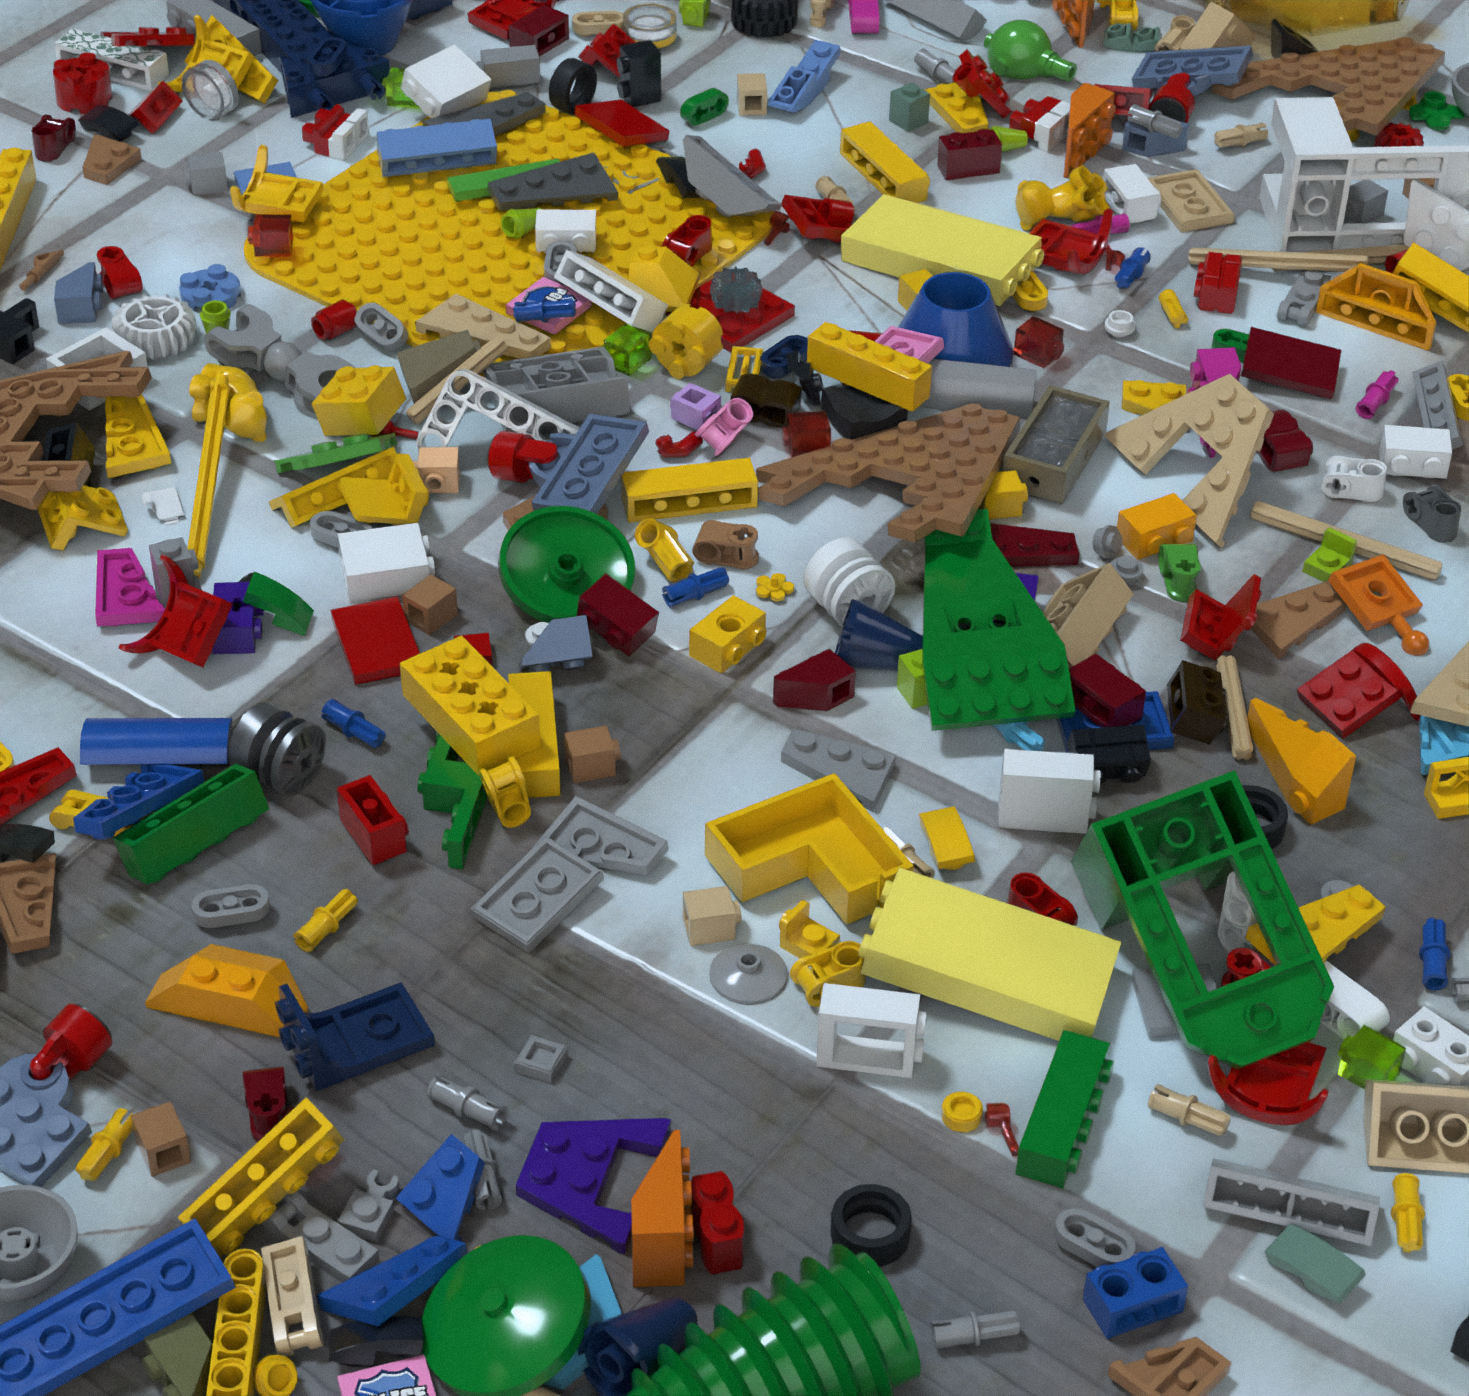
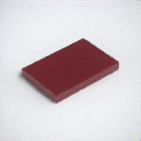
[1240,327,1342,399]

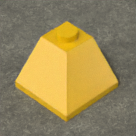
[628,245,700,312]

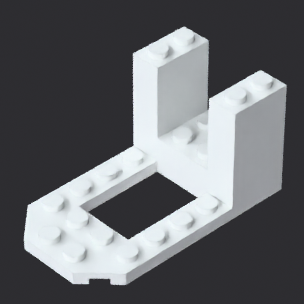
[1259,97,1469,252]

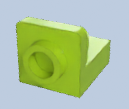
[1302,527,1357,582]

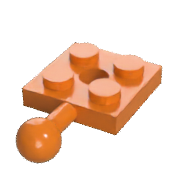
[1328,554,1430,656]

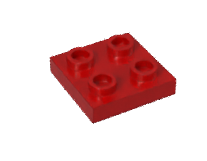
[952,50,1012,119]
[781,195,854,243]

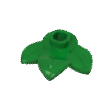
[1409,91,1465,131]

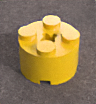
[648,304,723,379]

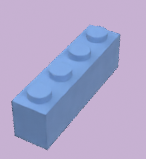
[377,119,497,177]

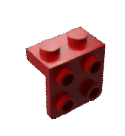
[578,23,636,79]
[1180,574,1262,660]

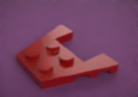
[100,27,195,46]

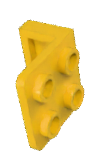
[339,453,429,525]

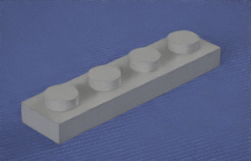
[1412,361,1463,450]

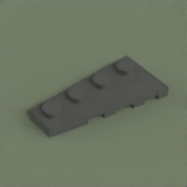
[423,92,546,136]
[487,152,618,210]

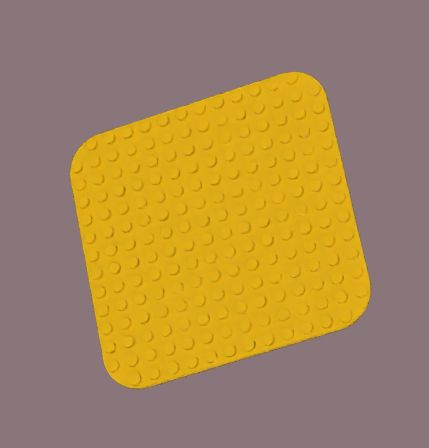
[244,90,775,378]

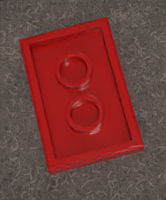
[574,99,670,147]
[330,596,420,685]

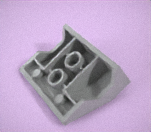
[483,346,630,433]

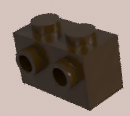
[1167,660,1228,745]

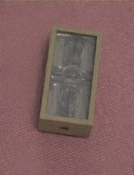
[1003,385,1110,504]

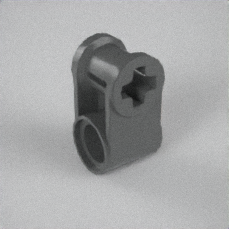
[1403,485,1462,542]

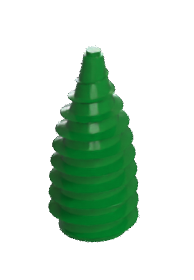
[626,1244,921,1396]

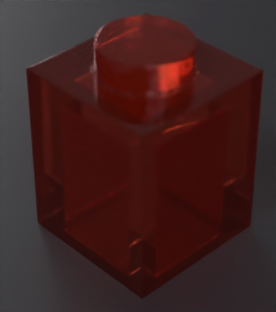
[248,214,294,257]
[1013,316,1064,369]
[782,411,831,457]

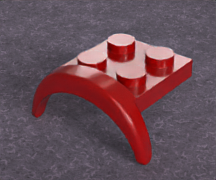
[467,0,557,40]
[1029,209,1113,275]
[118,555,233,668]
[1297,643,1420,739]
[1208,1042,1329,1126]

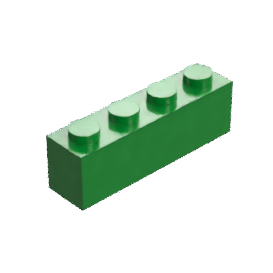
[113,763,269,885]
[1015,1030,1114,1188]

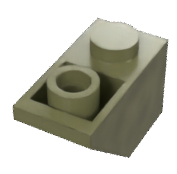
[142,1313,213,1396]

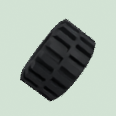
[731,0,798,37]

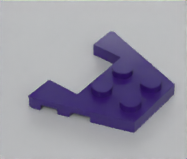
[516,1118,671,1254]

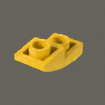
[919,806,975,870]

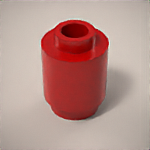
[311,300,357,340]

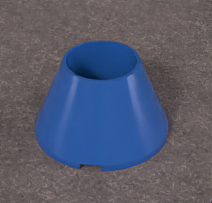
[310,0,414,56]
[898,272,1013,367]

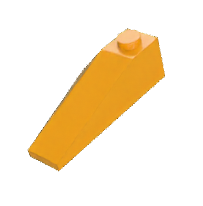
[1247,698,1356,825]

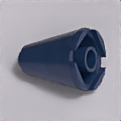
[835,599,922,671]
[578,1297,698,1396]

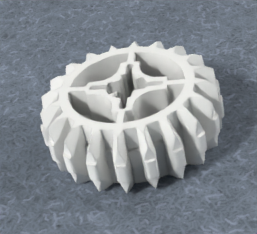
[111,294,197,360]

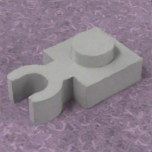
[337,1169,400,1243]

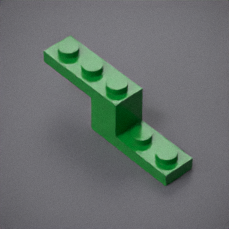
[417,731,488,869]

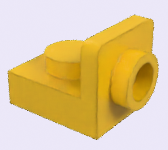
[779,900,840,958]

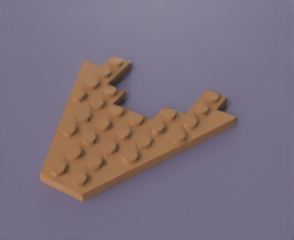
[1212,37,1445,135]
[0,351,152,510]
[756,404,1021,543]

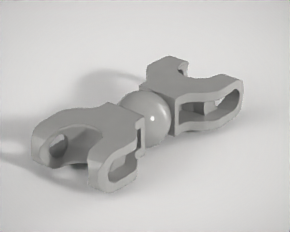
[204,304,356,419]

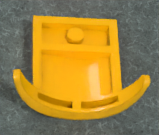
[158,15,254,94]
[230,145,323,222]

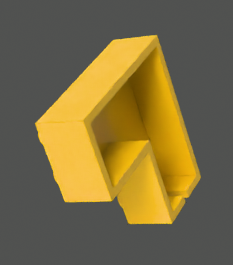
[705,773,914,925]

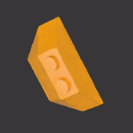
[1316,263,1436,351]
[145,944,309,1037]

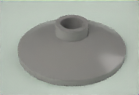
[709,944,787,1004]

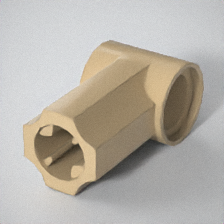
[1154,15,1195,52]

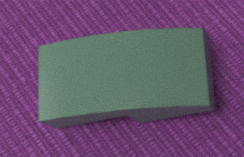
[1103,23,1162,52]
[1264,1223,1366,1304]

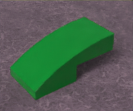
[243,571,314,636]

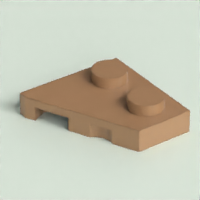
[82,134,142,185]
[1108,1337,1232,1396]

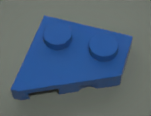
[396,1134,485,1241]

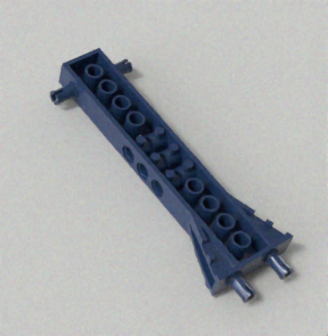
[213,0,391,118]

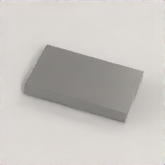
[470,836,604,953]

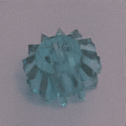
[710,266,762,314]

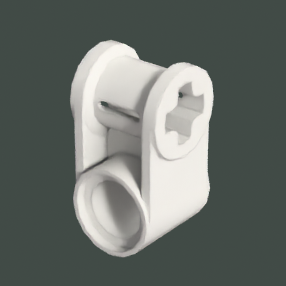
[1321,456,1387,502]

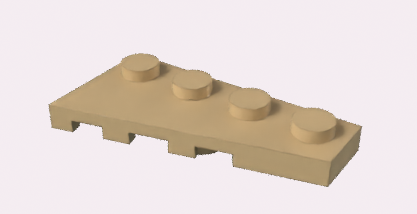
[416,294,551,359]

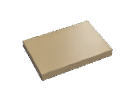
[1148,169,1235,232]

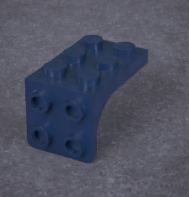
[275,982,435,1091]

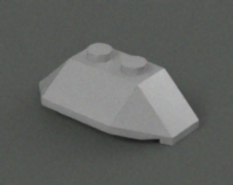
[683,135,782,218]

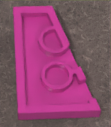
[95,548,165,627]

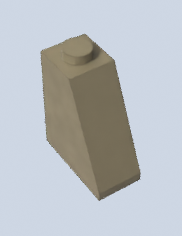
[396,330,481,403]

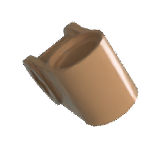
[692,520,759,569]

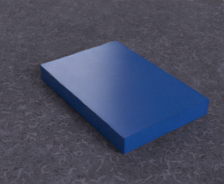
[1056,691,1174,753]

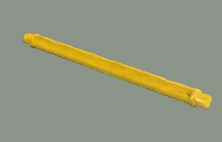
[187,374,230,579]

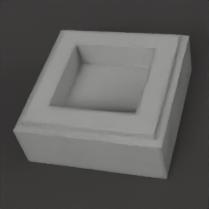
[514,1035,568,1084]

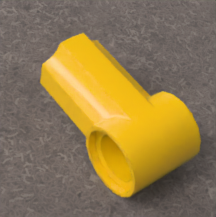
[635,518,694,582]

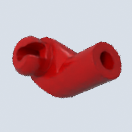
[738,149,766,179]
[655,431,703,458]

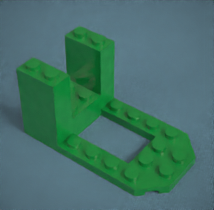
[1071,770,1334,1070]

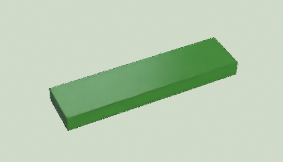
[447,158,560,202]

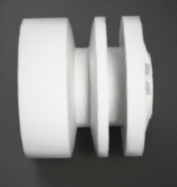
[803,538,895,627]

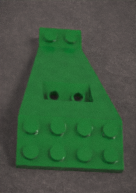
[922,509,1076,731]

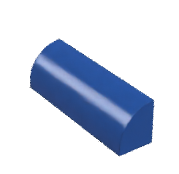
[80,718,233,765]

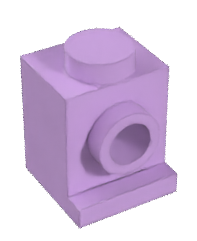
[670,383,721,430]

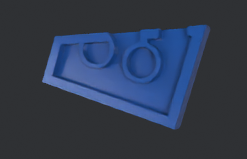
[316,1236,468,1326]

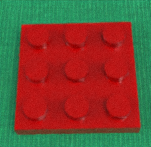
[666,269,795,353]

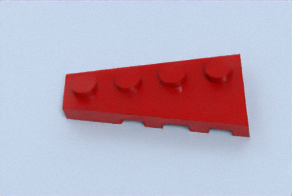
[0,747,77,825]

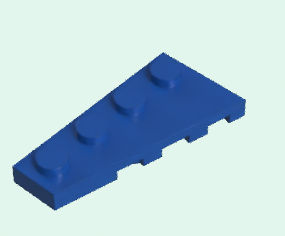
[73,764,204,839]

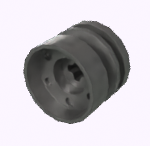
[228,702,326,796]

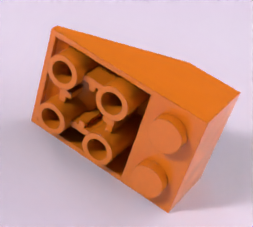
[1052,0,1094,48]
[1064,82,1116,178]
[631,1130,693,1287]

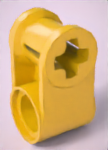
[1109,0,1138,31]
[478,756,531,828]
[789,941,866,1007]

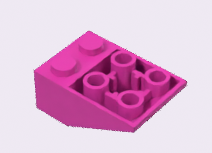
[1186,347,1241,458]

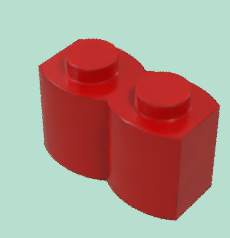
[691,1171,744,1275]

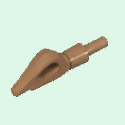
[19,250,64,291]

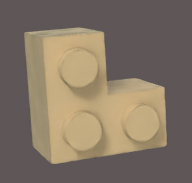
[1180,2,1256,50]

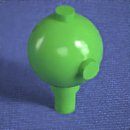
[984,20,1077,82]

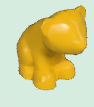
[1015,165,1110,231]
[189,363,267,442]

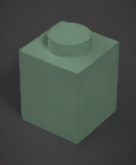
[889,83,930,132]

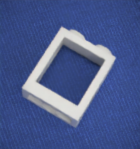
[46,327,148,411]
[816,983,927,1078]

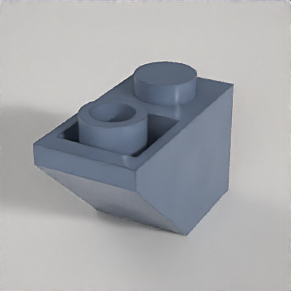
[1122,115,1190,157]
[54,262,103,324]
[519,615,593,672]

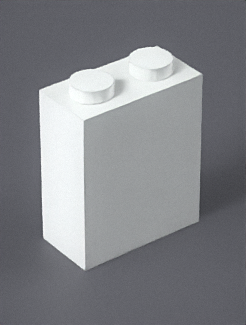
[401,44,492,118]
[338,523,435,602]
[998,749,1100,834]

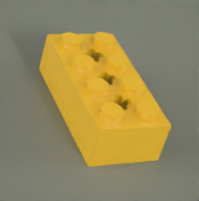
[400,635,541,776]

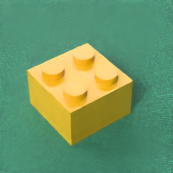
[311,365,406,436]

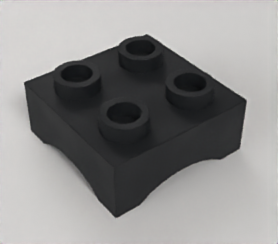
[821,386,908,440]

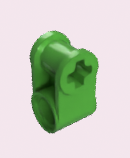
[1159,544,1201,602]

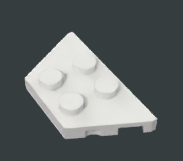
[1404,178,1469,271]

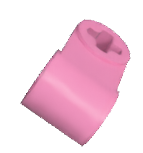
[694,398,753,457]

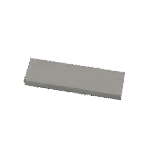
[885,0,987,40]
[919,359,1037,419]
[1202,1158,1380,1246]

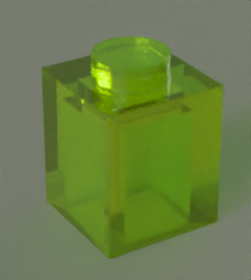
[382,67,420,109]
[604,323,652,376]
[1338,1025,1406,1090]

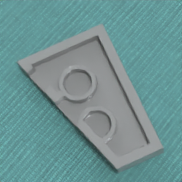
[781,728,896,812]
[533,796,669,876]

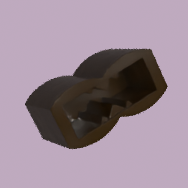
[730,374,802,429]

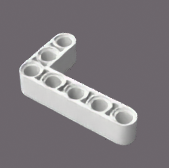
[417,369,580,450]
[1218,871,1390,1046]

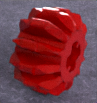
[1374,122,1424,147]

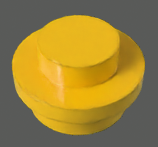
[253,1354,298,1396]

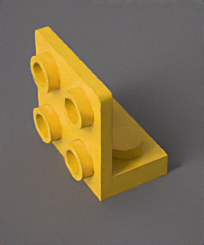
[37,485,128,551]

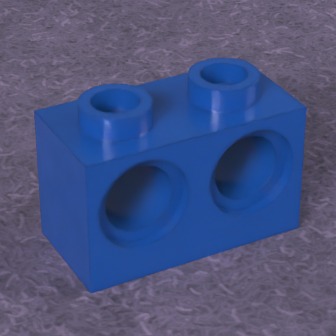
[1082,1247,1188,1339]

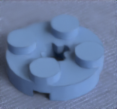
[179,264,241,311]

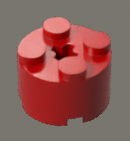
[53,52,113,114]

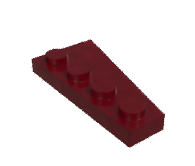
[990,523,1079,567]

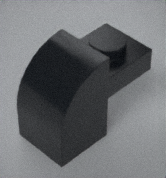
[0,298,39,365]

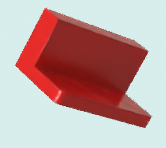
[128,81,183,134]

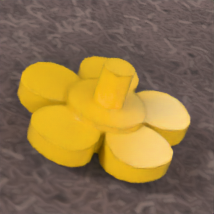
[756,573,794,601]

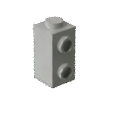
[476,45,540,89]
[149,537,202,609]

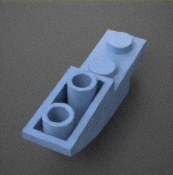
[768,39,841,112]

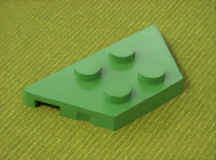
[274,432,398,473]

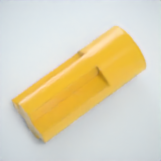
[1158,289,1188,328]

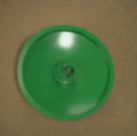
[498,506,635,623]
[422,1235,591,1396]

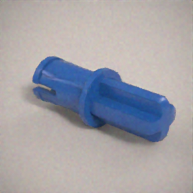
[1114,247,1151,289]
[514,298,576,323]
[662,567,729,607]
[321,699,386,748]
[1419,917,1451,990]

